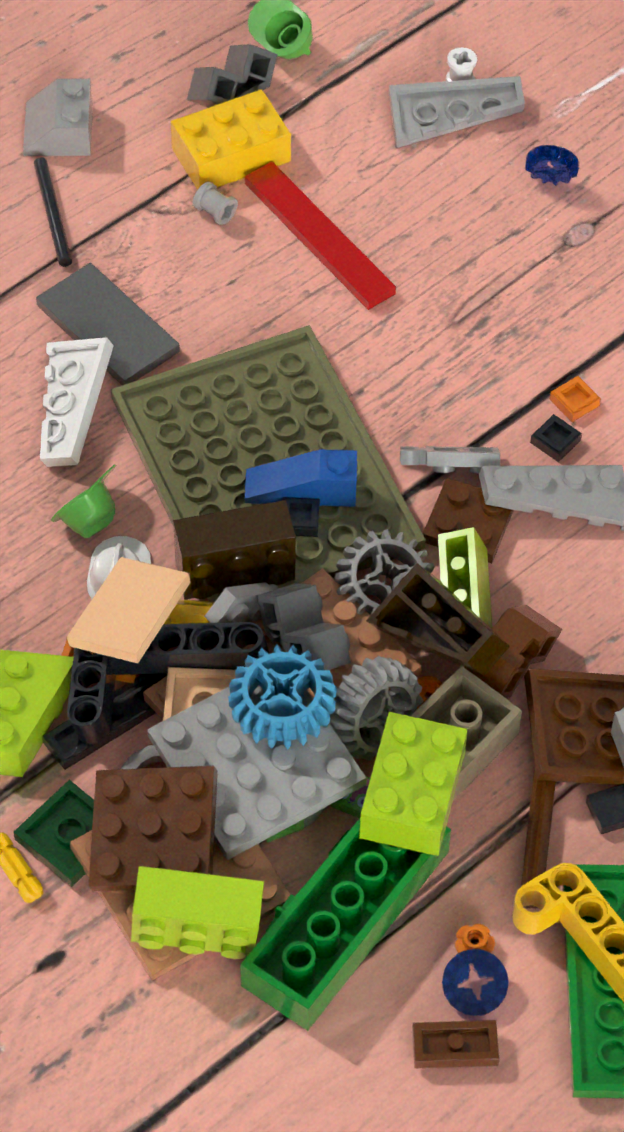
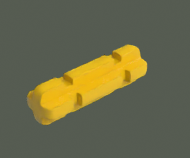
[0,832,43,903]

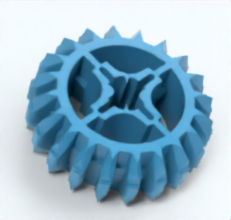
[228,644,336,749]

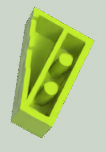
[0,649,73,777]

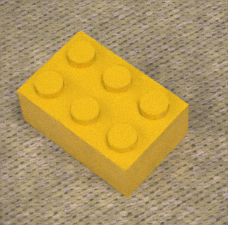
[171,89,291,190]

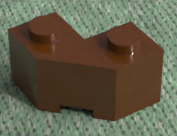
[464,605,563,698]

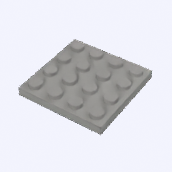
[147,686,366,860]

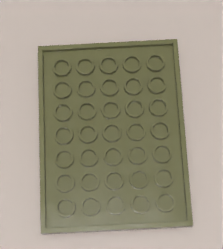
[111,325,426,602]

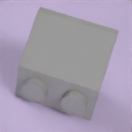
[23,79,93,156]

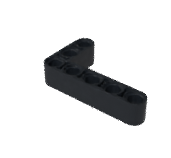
[67,622,270,744]

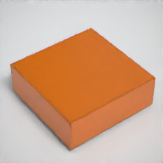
[549,376,601,422]

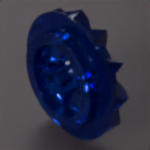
[525,145,580,186]
[442,949,508,1016]

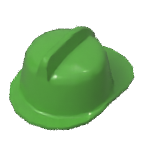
[248,0,313,59]
[51,464,116,538]

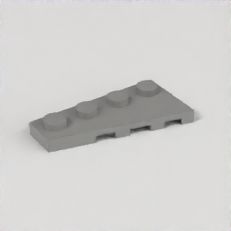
[389,76,525,148]
[479,465,624,531]

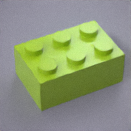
[359,712,468,856]
[131,866,264,959]

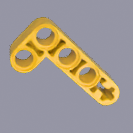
[512,863,624,1002]

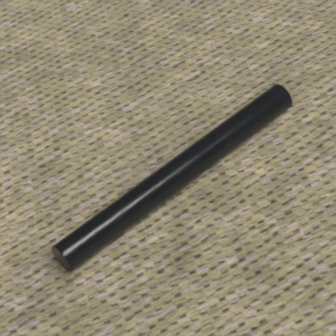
[34,158,72,267]

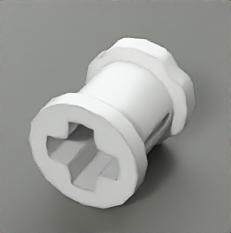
[446,47,477,81]

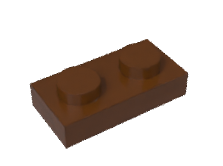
[412,1020,499,1068]

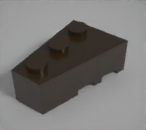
[366,563,510,676]

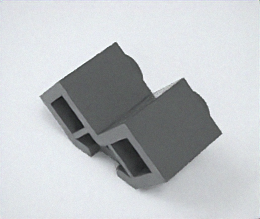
[187,44,277,108]
[257,583,351,670]

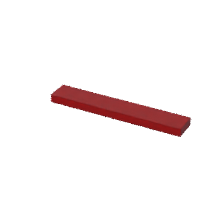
[245,162,396,310]

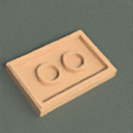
[67,557,191,663]

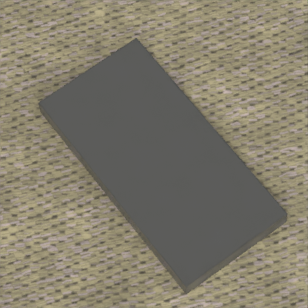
[36,262,180,385]

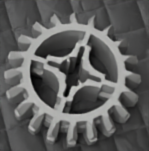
[334,529,435,615]
[330,655,424,761]

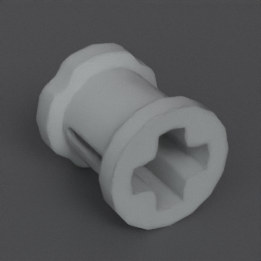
[192,182,238,225]

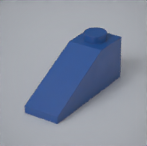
[245,449,357,507]

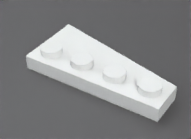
[40,337,114,467]

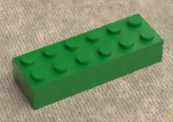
[240,818,451,1031]

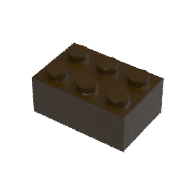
[173,500,296,600]

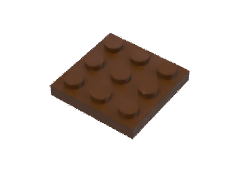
[524,668,624,785]
[88,766,218,891]

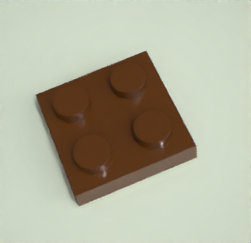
[423,478,514,564]

